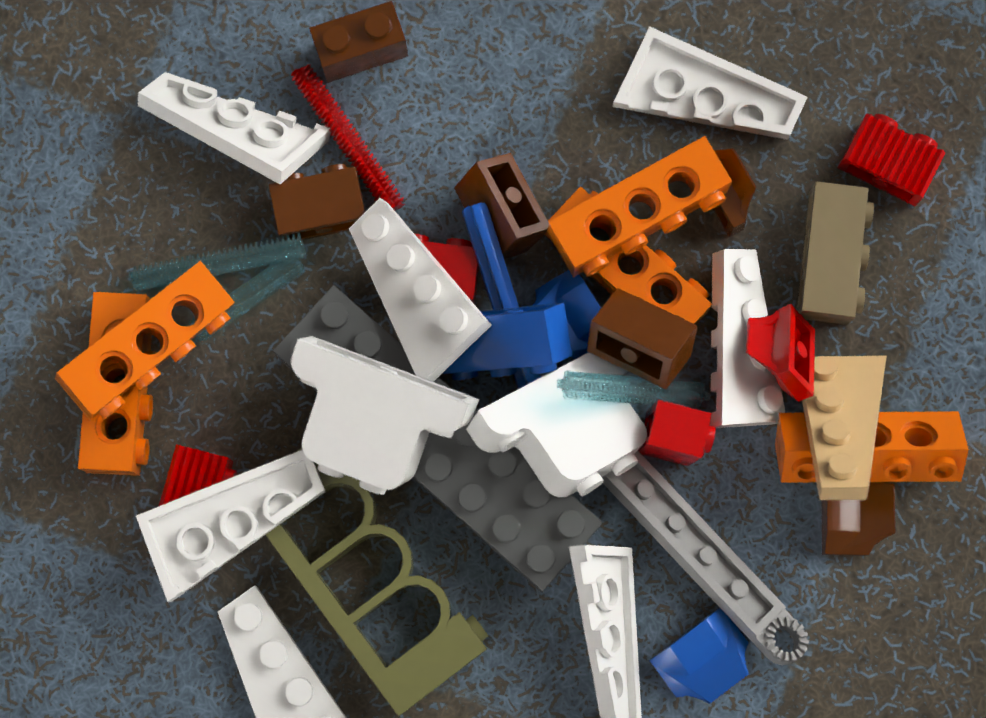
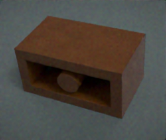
[309,1,408,83]
[454,152,548,259]
[269,164,365,244]
[587,288,697,390]

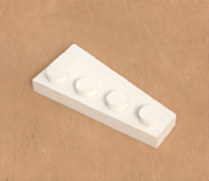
[613,26,807,140]
[138,72,330,184]
[349,198,492,382]
[710,249,785,428]
[136,450,326,602]
[569,545,642,718]
[218,585,347,718]

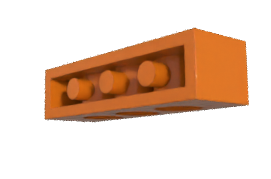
[547,136,732,277]
[544,186,712,325]
[55,260,235,420]
[78,292,156,476]
[775,411,969,483]

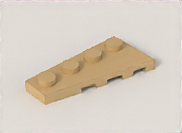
[802,356,886,500]

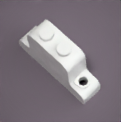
[291,336,479,494]
[466,353,647,497]

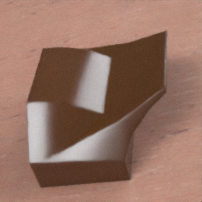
[713,148,756,237]
[821,482,896,556]

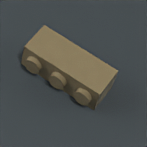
[796,181,874,325]

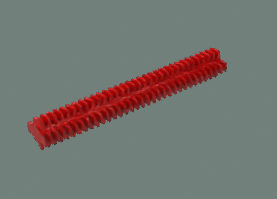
[290,64,405,211]

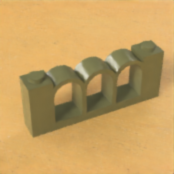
[266,447,489,716]

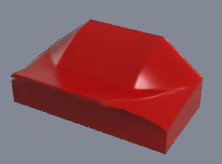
[746,304,815,402]

